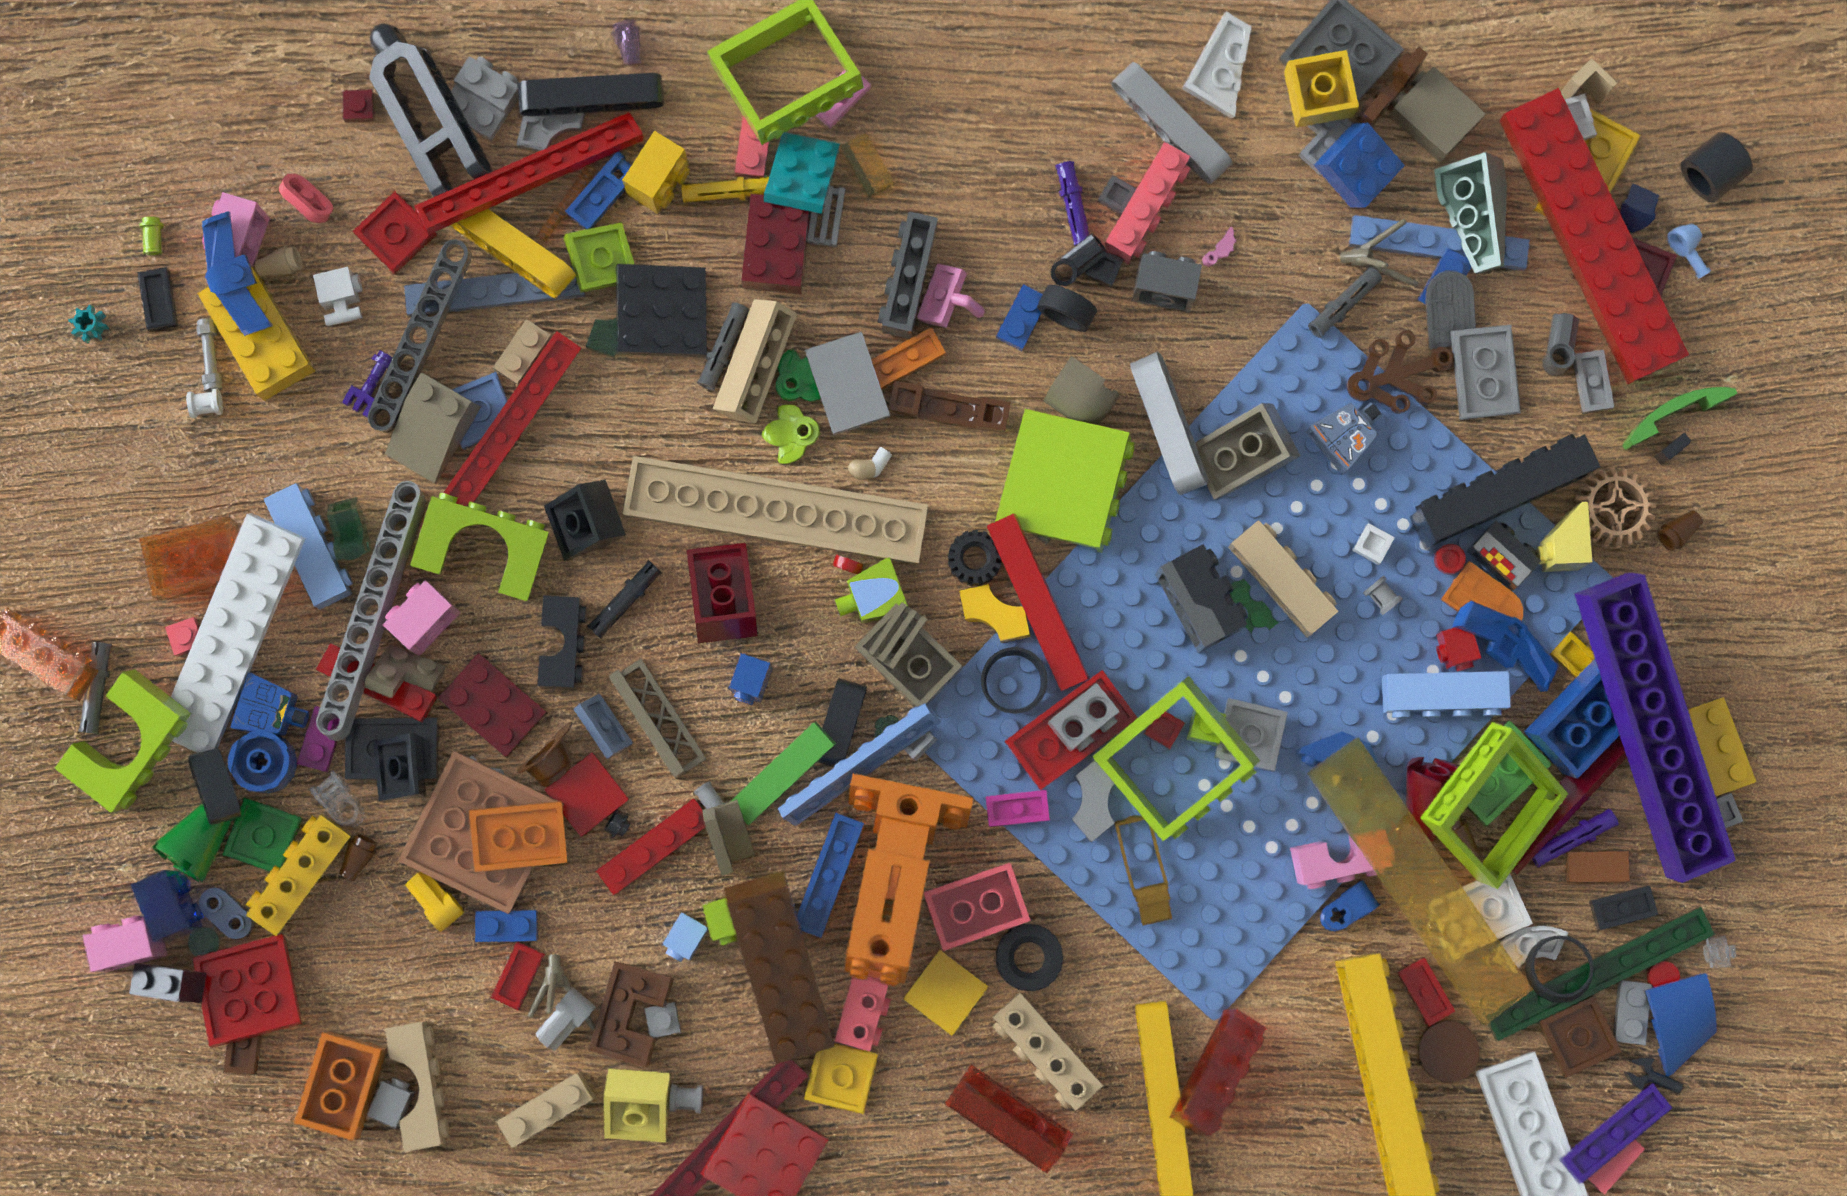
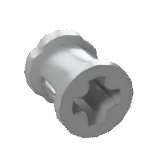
[1363,576,1403,615]
[670,1084,703,1114]

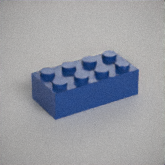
[1524,659,1620,778]

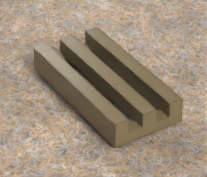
[868,602,927,670]

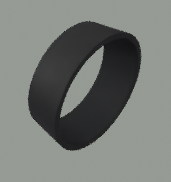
[981,647,1048,714]
[1525,936,1594,1003]

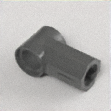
[1542,313,1580,376]

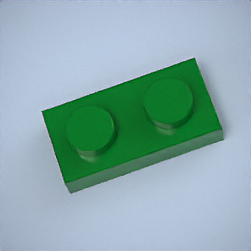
[1230,578,1279,633]

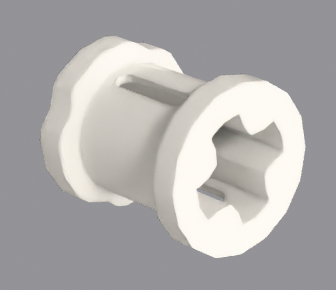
[186,388,223,419]

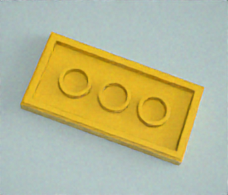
[1534,108,1641,217]

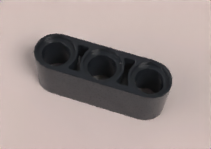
[817,678,867,768]
[188,748,241,825]

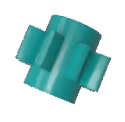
[68,305,109,344]

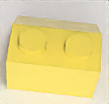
[1536,502,1592,572]
[604,1069,670,1143]

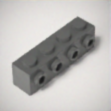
[878,211,938,339]

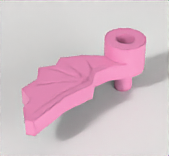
[1202,227,1236,267]

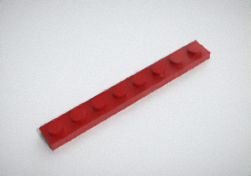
[414,112,643,235]
[419,331,582,529]

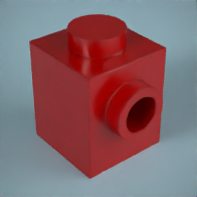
[1436,628,1481,672]

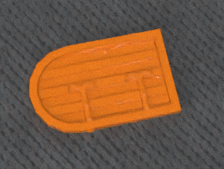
[1441,561,1523,621]

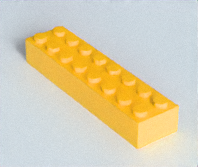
[1335,953,1440,1196]

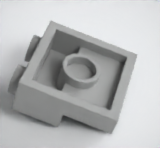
[451,56,519,141]

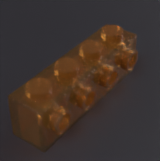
[0,607,99,702]

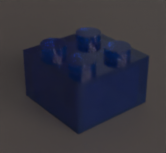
[130,870,204,942]

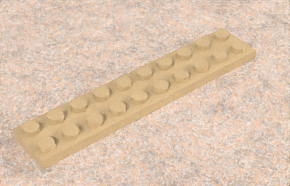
[623,456,928,565]

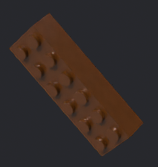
[724,871,835,1064]

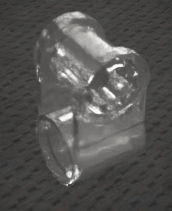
[309,769,365,828]

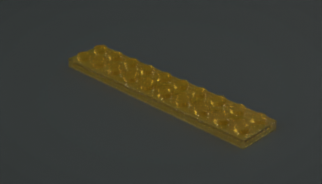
[1307,738,1533,1026]

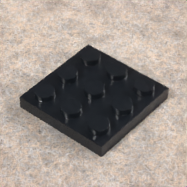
[616,264,707,357]

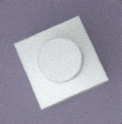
[1352,523,1395,565]

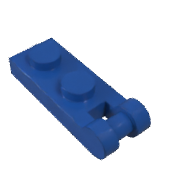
[565,151,632,230]

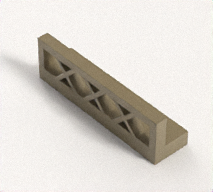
[609,659,707,779]

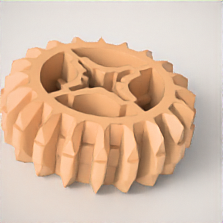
[1574,468,1657,549]

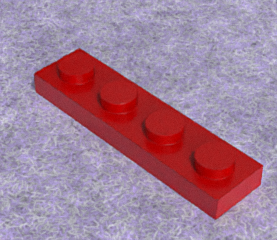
[316,643,437,723]
[596,798,706,896]

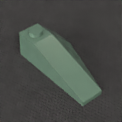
[1434,152,1507,274]

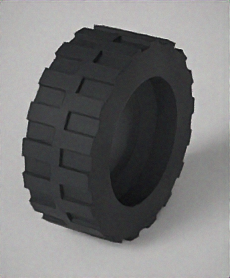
[995,924,1063,992]

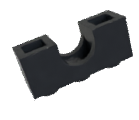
[537,595,587,690]

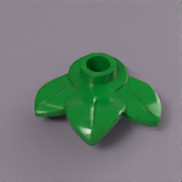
[775,349,821,402]

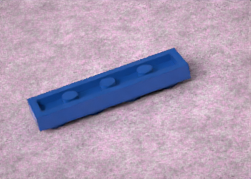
[797,813,864,938]

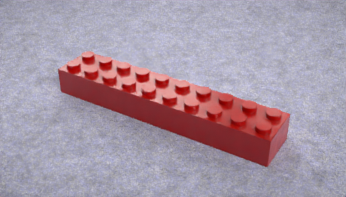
[1499,88,1689,385]

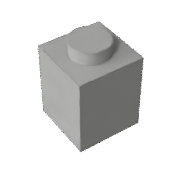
[367,1077,415,1128]

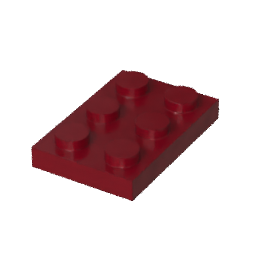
[438,653,547,758]

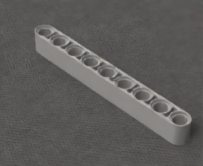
[316,481,426,741]

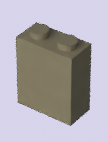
[1389,66,1486,163]

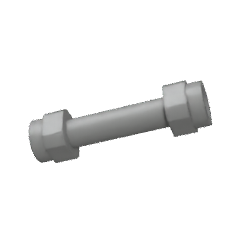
[196,318,223,392]

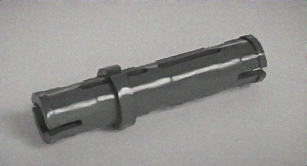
[1308,267,1382,338]
[697,302,749,391]
[78,642,112,734]

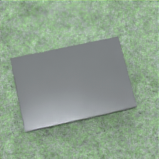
[1450,325,1521,420]
[805,331,890,436]

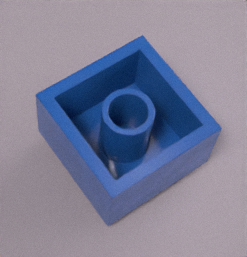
[1314,123,1405,208]

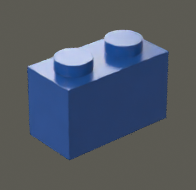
[729,653,773,706]

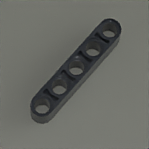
[517,73,665,117]

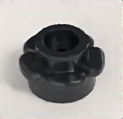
[604,810,631,839]

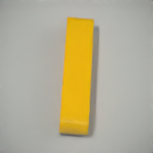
[451,209,576,298]

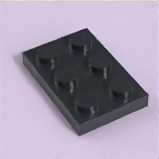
[345,718,439,780]

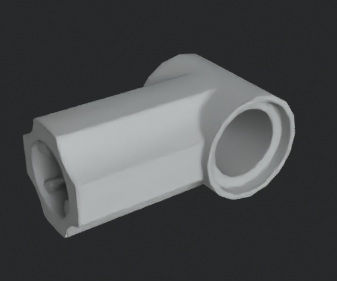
[536,987,596,1051]

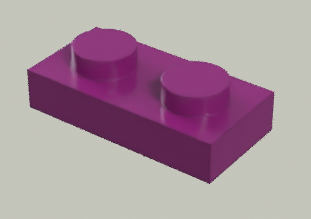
[297,706,340,773]

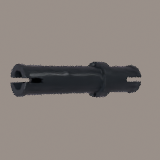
[587,560,662,639]

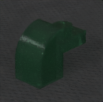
[327,497,371,560]

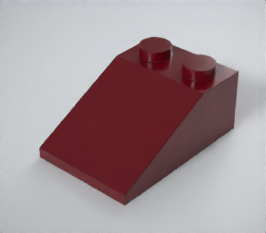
[686,542,758,644]

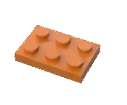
[469,801,567,872]

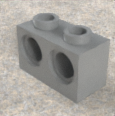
[1047,683,1120,752]

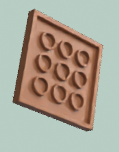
[398,750,564,914]

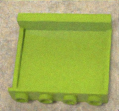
[995,409,1135,553]

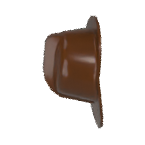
[517,722,572,787]

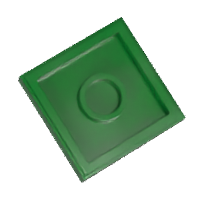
[222,797,303,872]

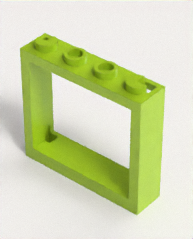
[707,0,864,145]
[1092,676,1260,841]
[1421,722,1568,889]

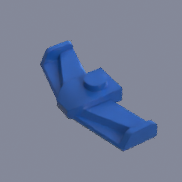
[202,211,273,336]
[1452,601,1559,692]

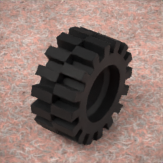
[948,530,1002,586]

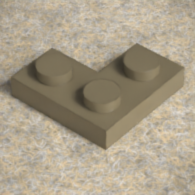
[364,644,445,698]

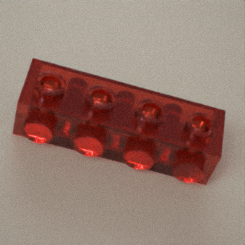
[1169,1009,1266,1136]
[945,1064,1073,1174]

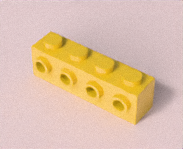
[246,813,351,936]

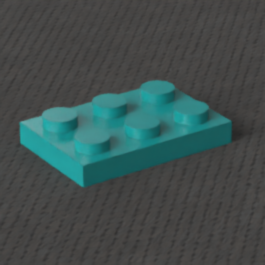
[764,132,840,214]

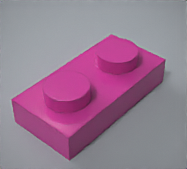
[985,790,1050,827]

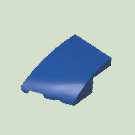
[1645,973,1717,1076]

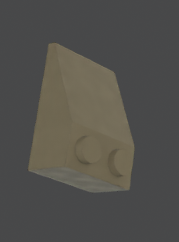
[385,372,481,484]
[1195,403,1301,500]
[854,603,962,707]

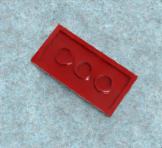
[1004,670,1138,790]

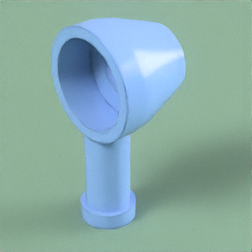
[1667,224,1711,279]

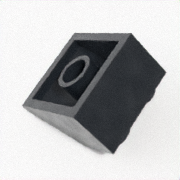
[544,479,626,561]

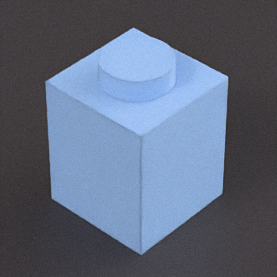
[662,912,709,962]

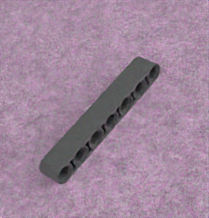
[368,239,472,432]

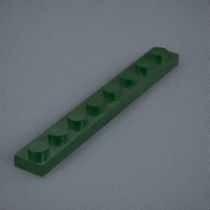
[1482,907,1715,1041]

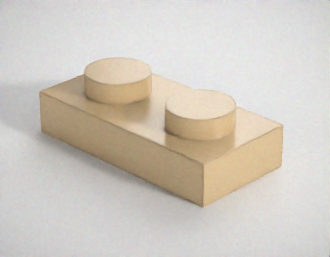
[493,319,552,385]

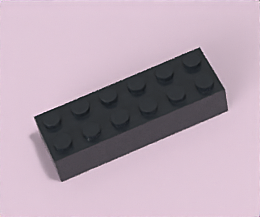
[1410,434,1601,549]

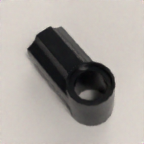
[1050,233,1108,286]

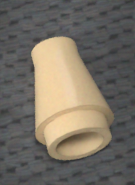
[255,245,302,278]

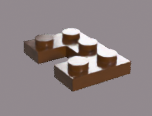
[1356,47,1428,127]
[588,961,674,1068]

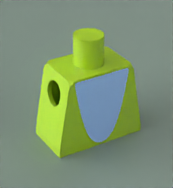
[835,557,908,623]

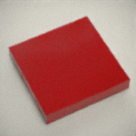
[352,191,437,275]
[544,752,630,837]

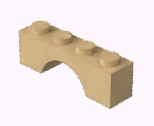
[385,1021,449,1152]

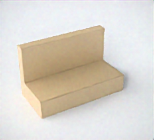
[1561,58,1617,105]

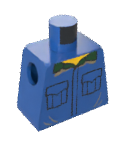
[230,672,310,736]

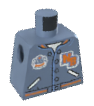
[1306,403,1382,475]

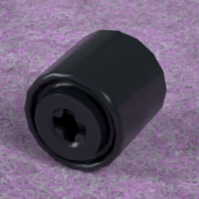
[1680,132,1753,203]

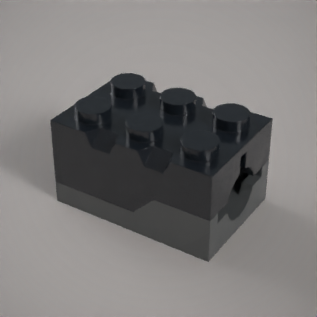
[1155,544,1248,653]

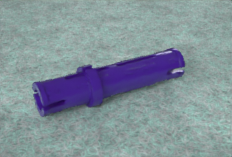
[1056,161,1090,246]
[1532,808,1619,868]

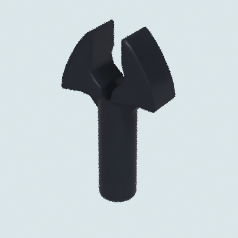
[1624,1057,1683,1094]

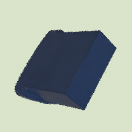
[1620,183,1659,234]

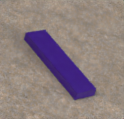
[1559,1083,1672,1184]

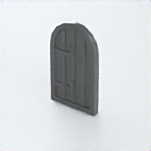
[1425,270,1476,349]

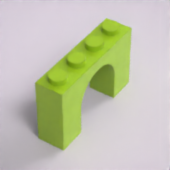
[410,492,549,601]
[55,669,192,813]

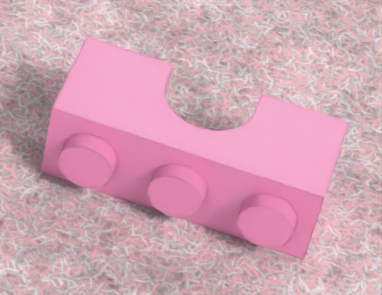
[1290,829,1393,889]

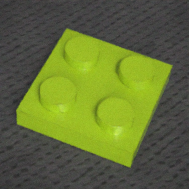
[564,222,635,293]

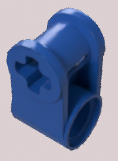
[1320,880,1380,931]

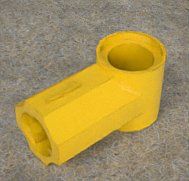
[405,872,465,932]

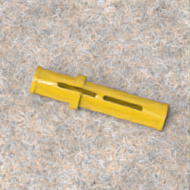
[682,177,769,203]

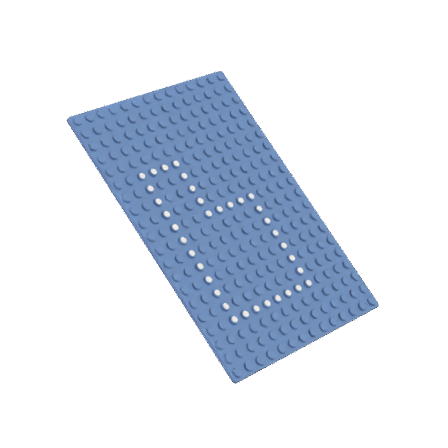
[925,303,1613,1020]

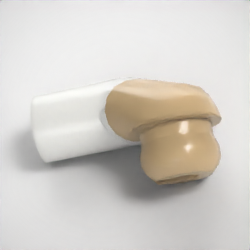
[848,447,892,480]

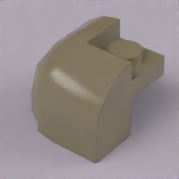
[1043,356,1119,425]

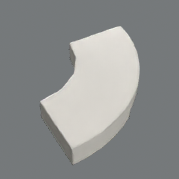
[1486,926,1569,974]

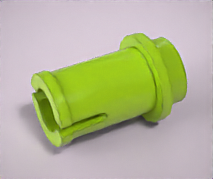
[139,217,164,256]

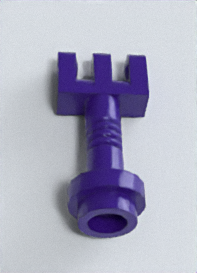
[342,350,393,418]

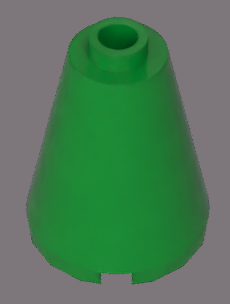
[152,804,233,883]

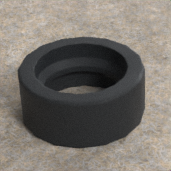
[1037,285,1097,332]

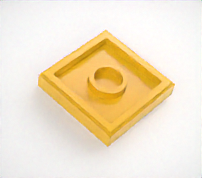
[903,950,988,1036]
[804,1043,878,1114]

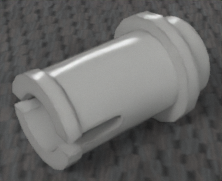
[694,781,727,809]

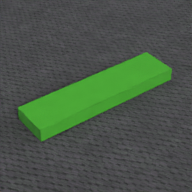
[730,721,836,826]

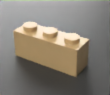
[496,1071,596,1148]

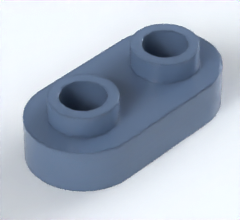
[199,888,254,939]

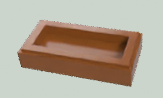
[1566,851,1630,883]

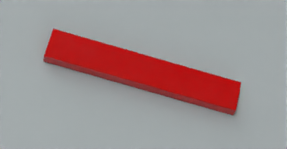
[987,513,1089,691]

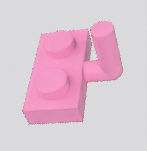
[917,264,985,328]

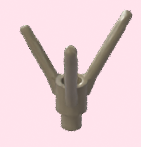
[1340,219,1418,286]
[528,955,596,1030]

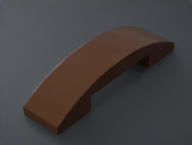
[888,381,1011,432]

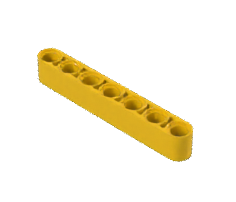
[1135,1000,1193,1196]

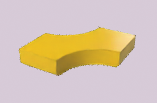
[960,584,1031,643]

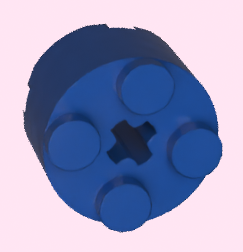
[228,730,297,794]

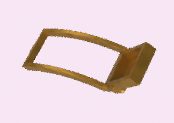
[1114,815,1172,926]

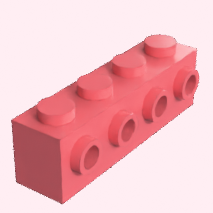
[1104,142,1191,265]
[835,954,894,1051]

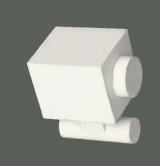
[313,267,362,327]

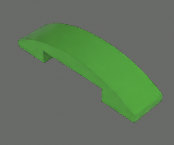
[1622,387,1738,450]

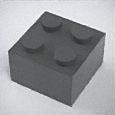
[1131,251,1202,313]

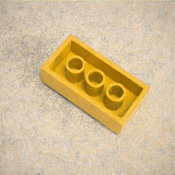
[197,264,316,401]

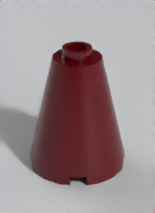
[1406,757,1458,845]

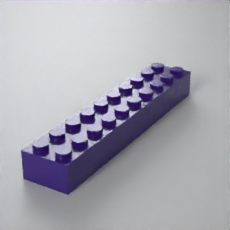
[1574,572,1736,883]

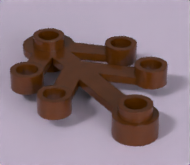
[1347,330,1454,414]

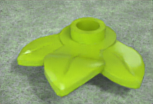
[762,404,820,464]

